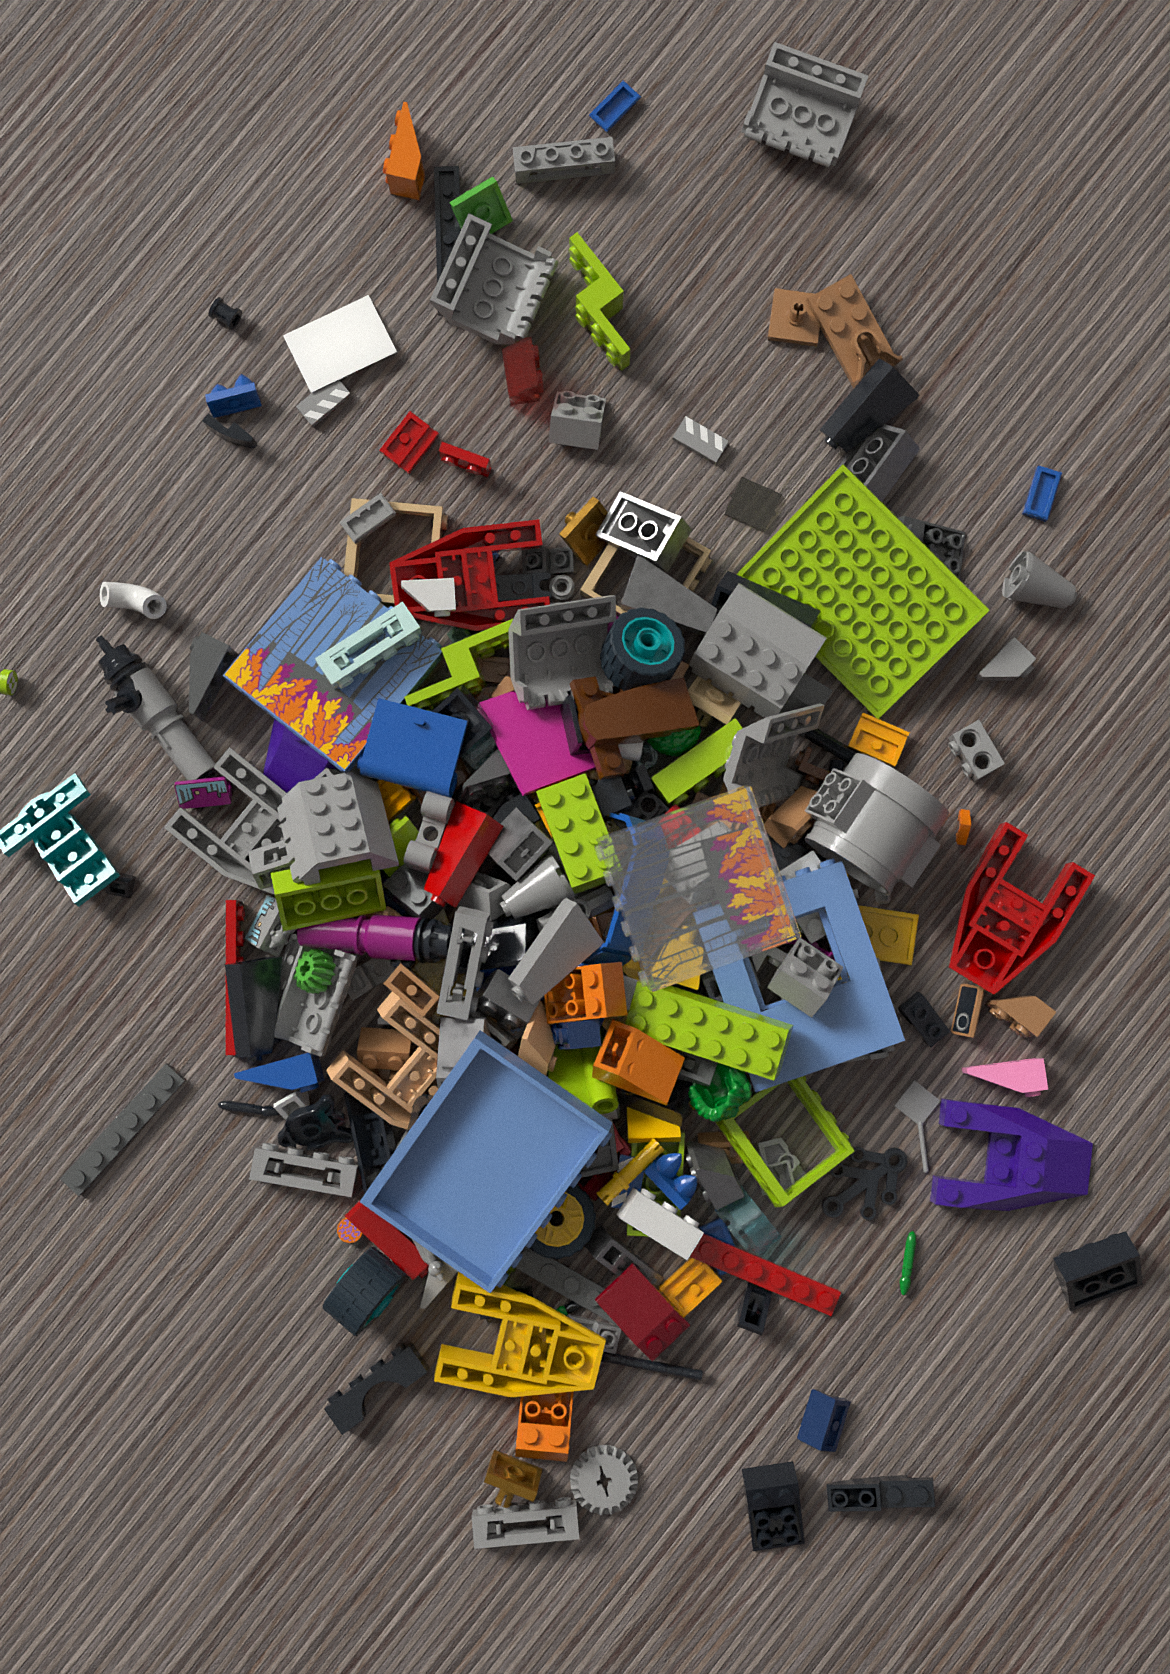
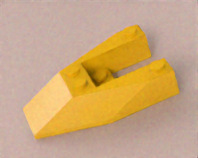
[434,1272,606,1397]

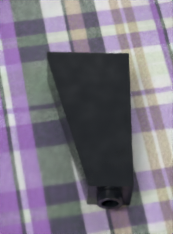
[820,358,920,453]
[225,957,283,1061]

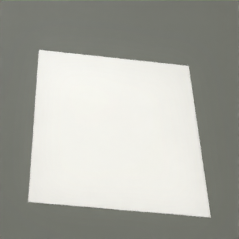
[283,295,397,393]

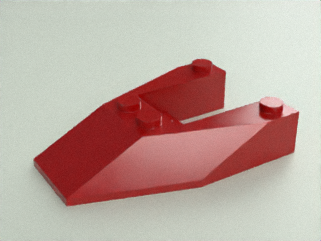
[389,519,550,631]
[948,822,1095,995]

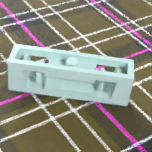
[315,602,421,690]

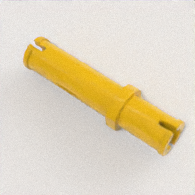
[596,1138,665,1206]

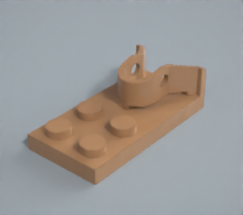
[806,274,903,389]

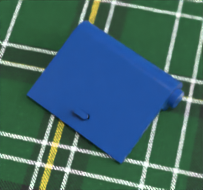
[357,698,468,798]

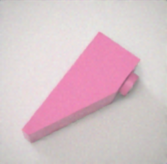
[962,1058,1048,1097]

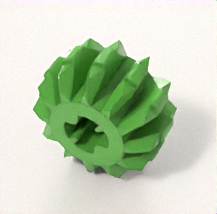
[293,949,336,994]

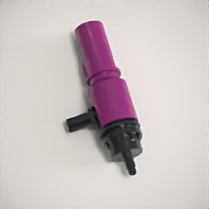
[297,914,474,970]

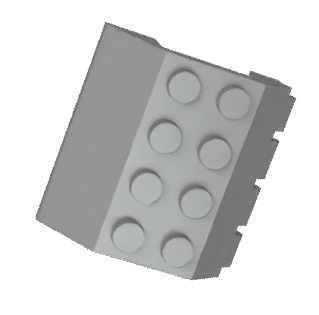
[741,42,868,167]
[429,214,559,345]
[689,583,827,718]
[508,595,616,710]
[723,703,825,810]
[277,772,399,886]
[274,933,359,1057]

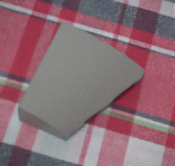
[752,1138,814,1195]

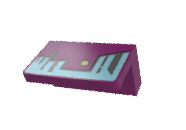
[174,777,233,809]

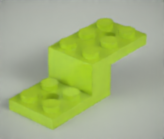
[568,232,630,371]
[404,619,513,712]

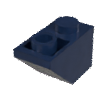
[553,1019,601,1049]

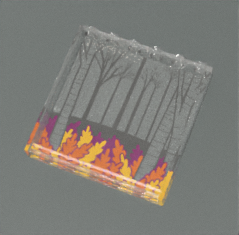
[594,785,801,992]

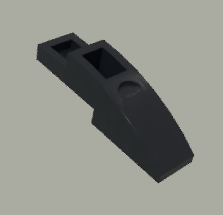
[826,1475,936,1512]

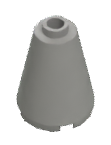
[1002,551,1077,609]
[500,854,575,919]

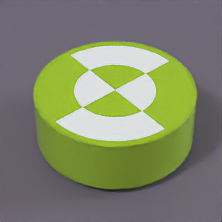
[0,669,18,696]

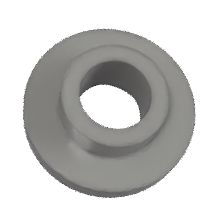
[549,575,575,600]

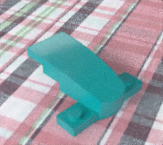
[0,773,120,907]

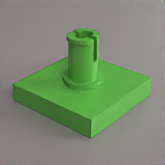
[450,177,513,234]

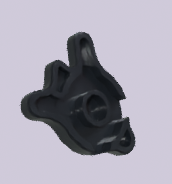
[277,1094,353,1150]

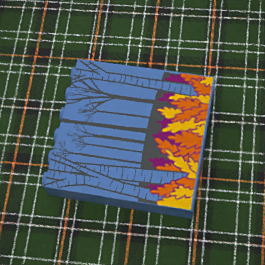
[223,557,444,773]

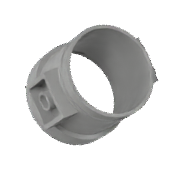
[804,753,950,896]

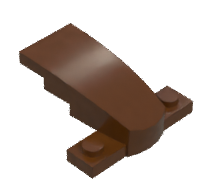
[569,676,699,780]

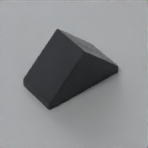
[734,1282,772,1336]

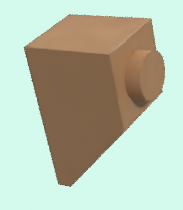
[384,963,440,1019]

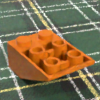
[383,102,425,200]
[544,962,627,1024]
[592,1020,685,1105]
[515,1391,574,1462]

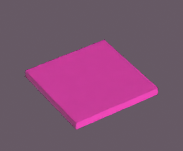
[479,691,596,796]

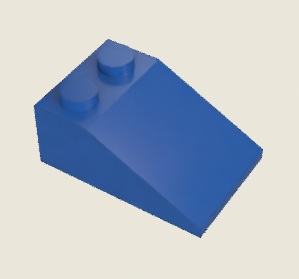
[234,1053,325,1093]

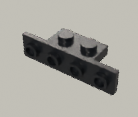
[344,1092,396,1194]

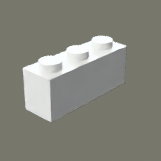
[616,1188,704,1260]

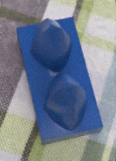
[205,374,262,418]
[644,1153,697,1210]

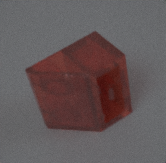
[502,337,544,406]

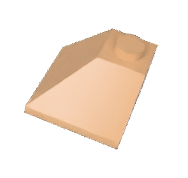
[518,1001,558,1076]

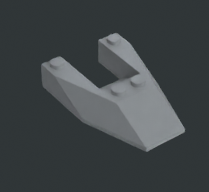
[164,747,287,894]

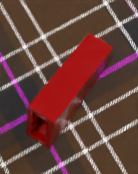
[424,802,504,908]
[345,1201,429,1280]

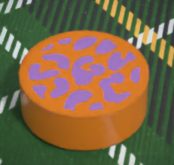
[337,1217,363,1243]

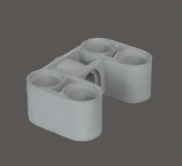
[404,791,455,874]

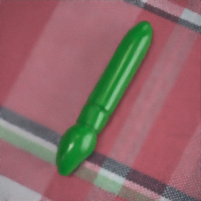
[899,1231,917,1295]

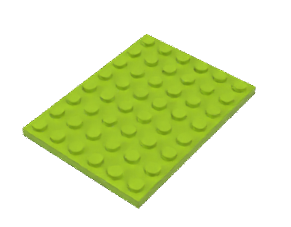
[736,464,990,719]

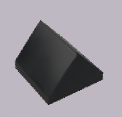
[105,872,136,898]

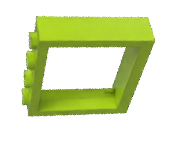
[715,1075,854,1207]

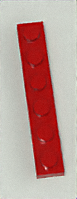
[225,900,245,1055]
[690,1234,841,1316]

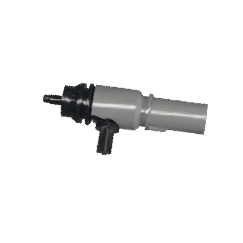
[96,635,216,780]

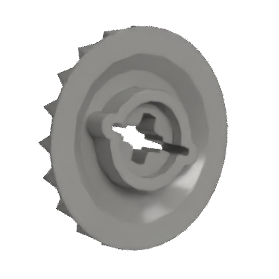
[570,1445,638,1516]

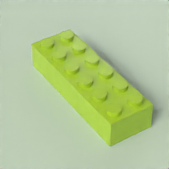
[625,977,794,1081]

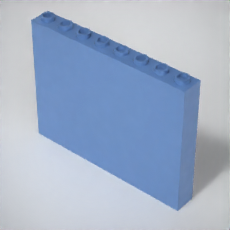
[360,1030,612,1293]

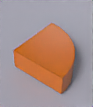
[956,809,971,845]

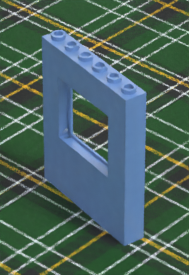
[692,858,905,1092]

